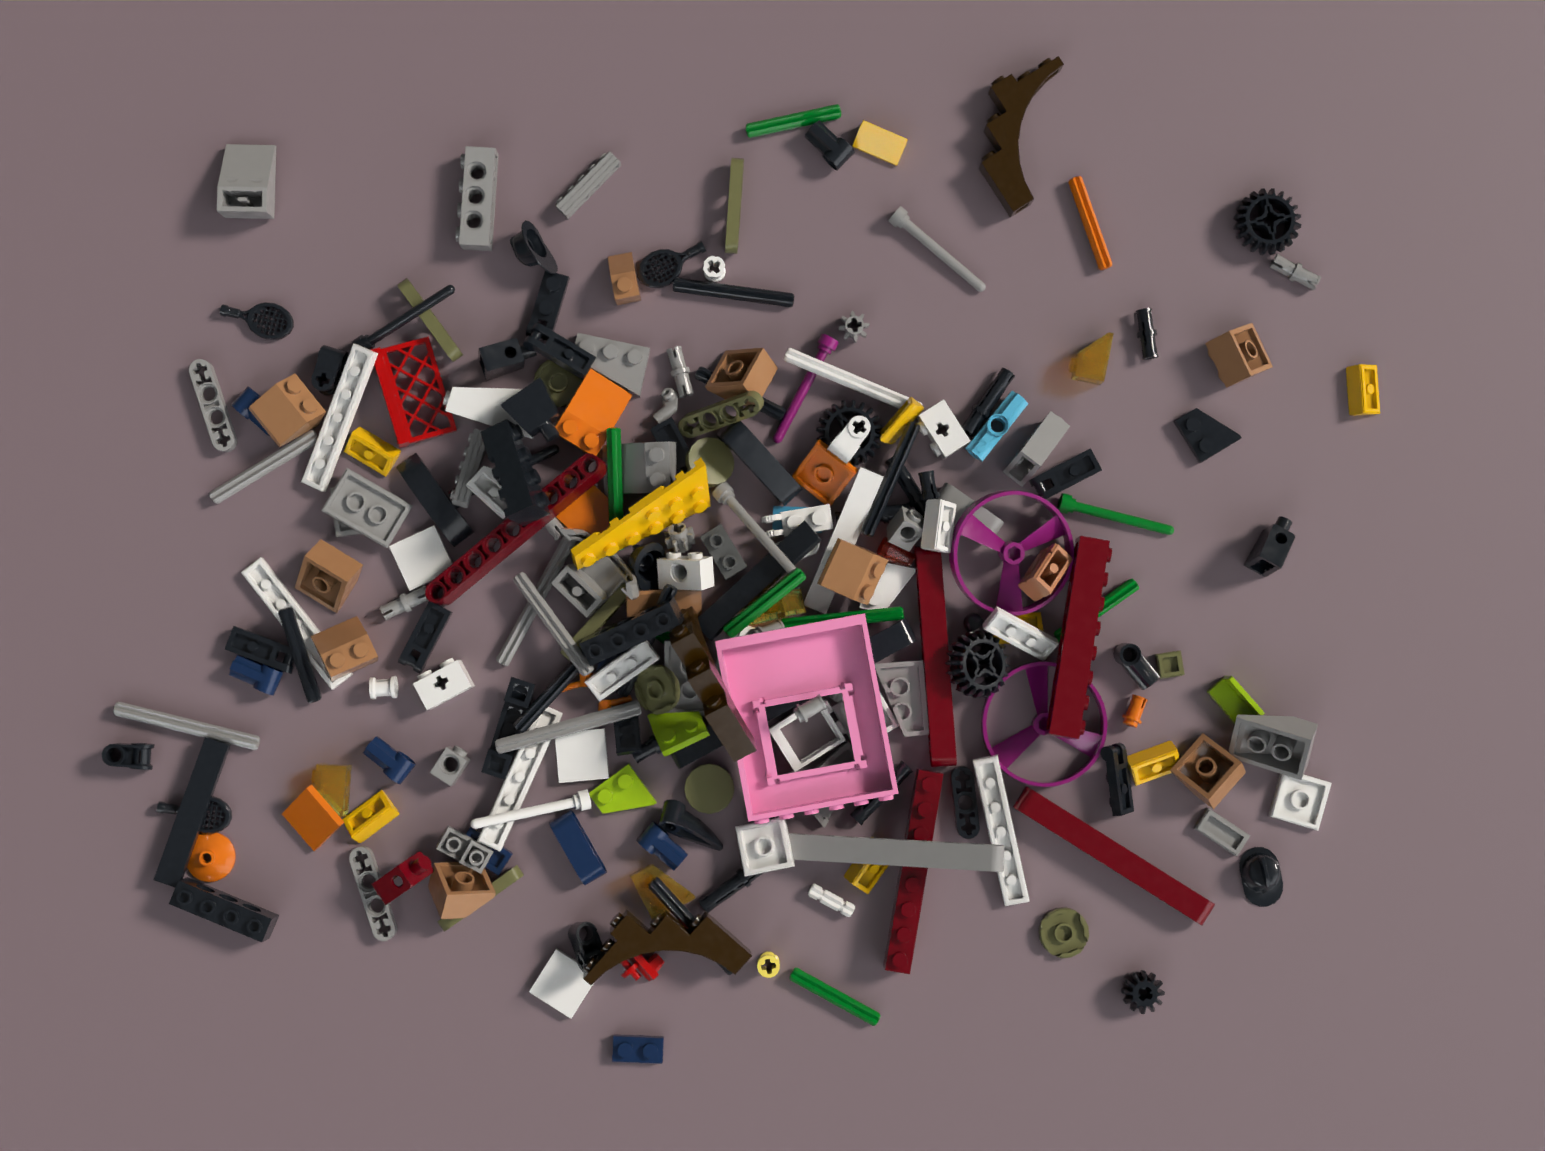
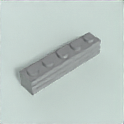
[556,151,621,219]
[450,429,485,508]

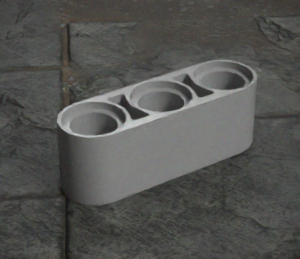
[938,482,1004,534]

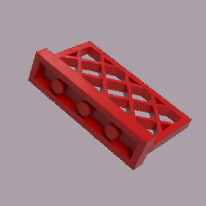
[371,336,457,449]

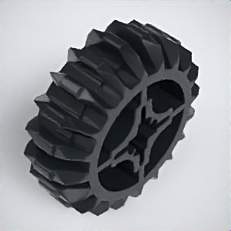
[1233,188,1302,255]
[816,400,883,467]
[945,630,1010,698]

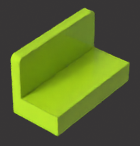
[1207,675,1265,724]

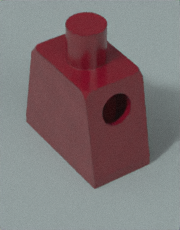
[371,851,434,905]

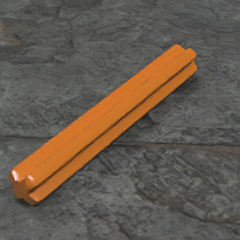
[1069,176,1112,270]

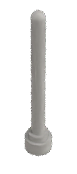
[888,206,986,292]
[712,482,796,574]

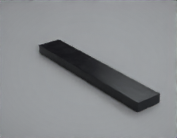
[698,520,822,641]
[153,737,231,888]

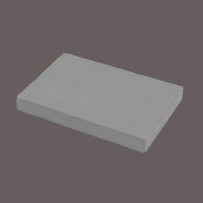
[321,468,413,549]

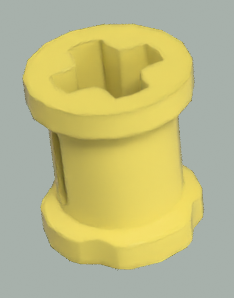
[757,951,780,978]

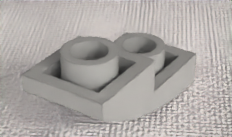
[436,825,494,874]

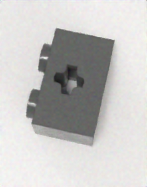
[700,524,747,581]

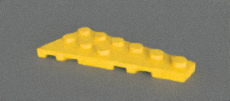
[570,458,711,570]

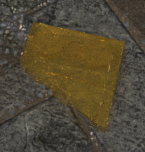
[630,864,696,919]

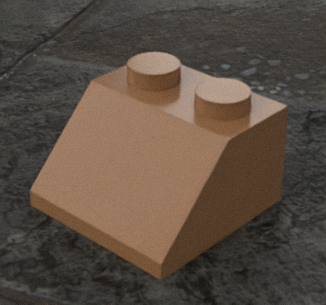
[1205,323,1273,388]
[705,348,778,406]
[248,373,326,447]
[817,538,888,605]
[295,539,363,613]
[311,616,378,682]
[1170,733,1246,809]
[428,862,496,919]

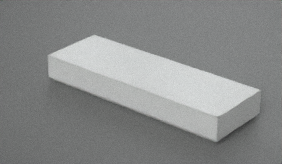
[982,607,1059,661]
[584,641,660,702]

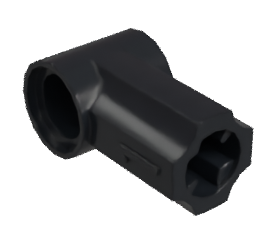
[805,120,855,170]
[1113,643,1160,690]

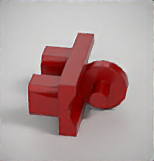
[620,953,665,982]

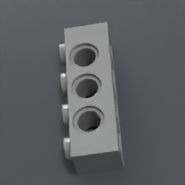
[456,146,499,251]

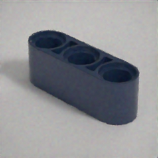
[549,810,607,886]

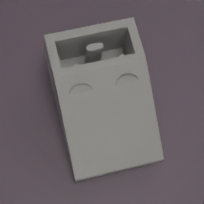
[217,144,276,219]

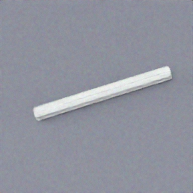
[784,348,923,409]

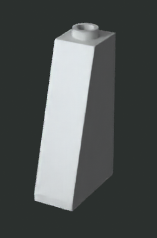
[443,387,534,439]

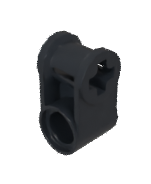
[311,345,349,396]
[102,743,155,770]
[568,922,602,972]

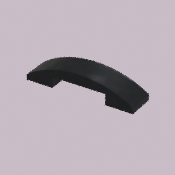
[396,453,475,547]
[481,677,536,780]

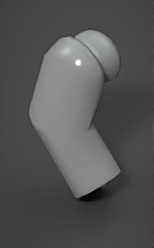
[652,388,678,424]

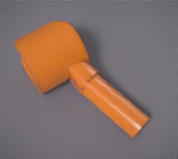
[562,673,593,693]
[598,695,632,711]

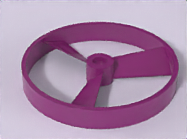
[949,490,1074,616]
[981,662,1107,787]

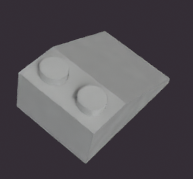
[602,442,677,494]
[1229,714,1318,780]

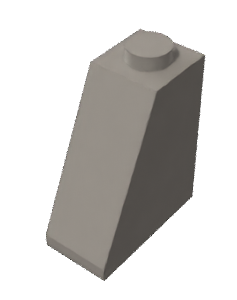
[1003,411,1070,487]

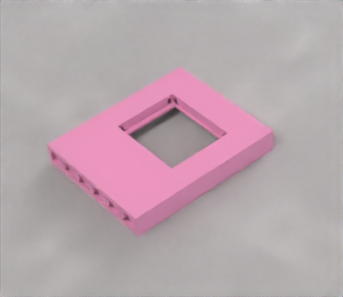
[715,613,899,824]

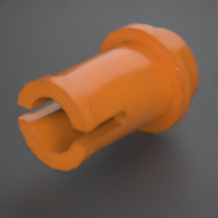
[1122,694,1148,728]

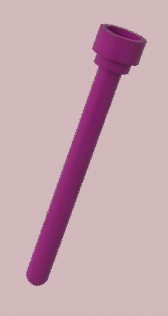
[773,333,839,443]

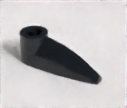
[658,799,723,851]

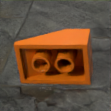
[555,368,632,456]

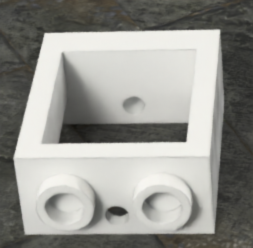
[769,699,847,772]

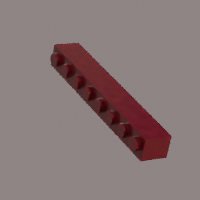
[1045,536,1112,740]
[883,768,944,974]

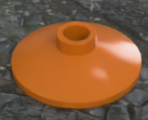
[187,832,236,882]

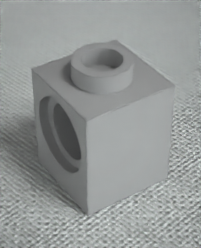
[886,506,924,551]
[430,745,471,786]

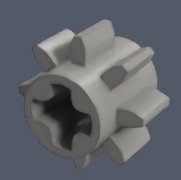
[838,311,870,343]
[664,523,696,553]

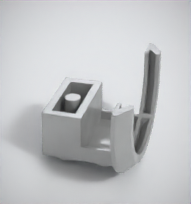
[551,528,639,618]

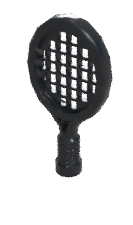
[638,241,706,288]
[220,302,294,340]
[157,796,232,833]

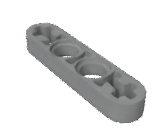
[189,359,237,452]
[349,846,397,941]

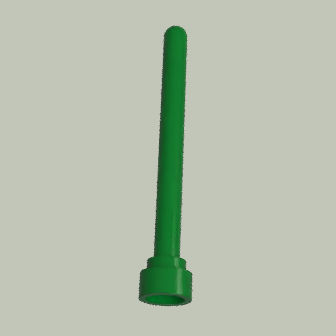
[1057,493,1174,535]

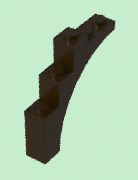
[979,56,1064,218]
[669,606,757,762]
[583,909,752,985]

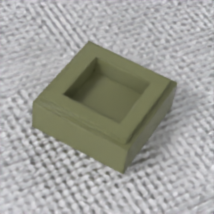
[1154,650,1185,679]

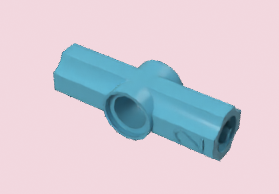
[965,391,1029,462]

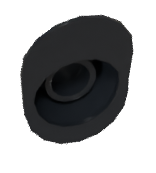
[510,220,558,274]
[628,542,666,591]
[1239,847,1283,907]

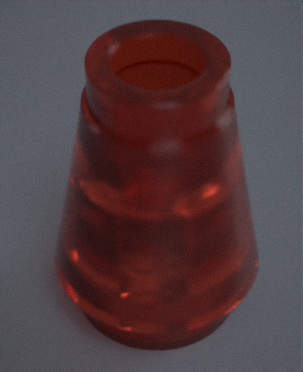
[876,537,915,567]

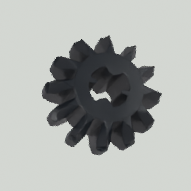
[1121,970,1165,1014]

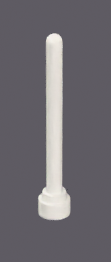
[470,789,591,829]

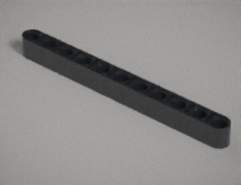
[670,618,917,769]

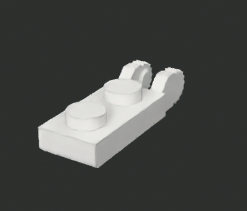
[761,504,834,538]

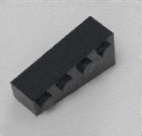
[480,419,551,526]

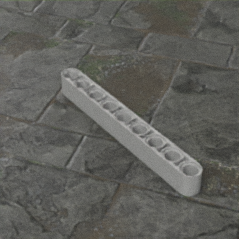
[788,833,1004,872]

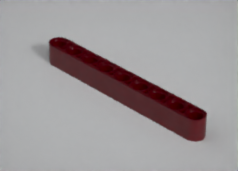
[425,453,607,606]
[914,546,957,767]
[1013,786,1215,926]

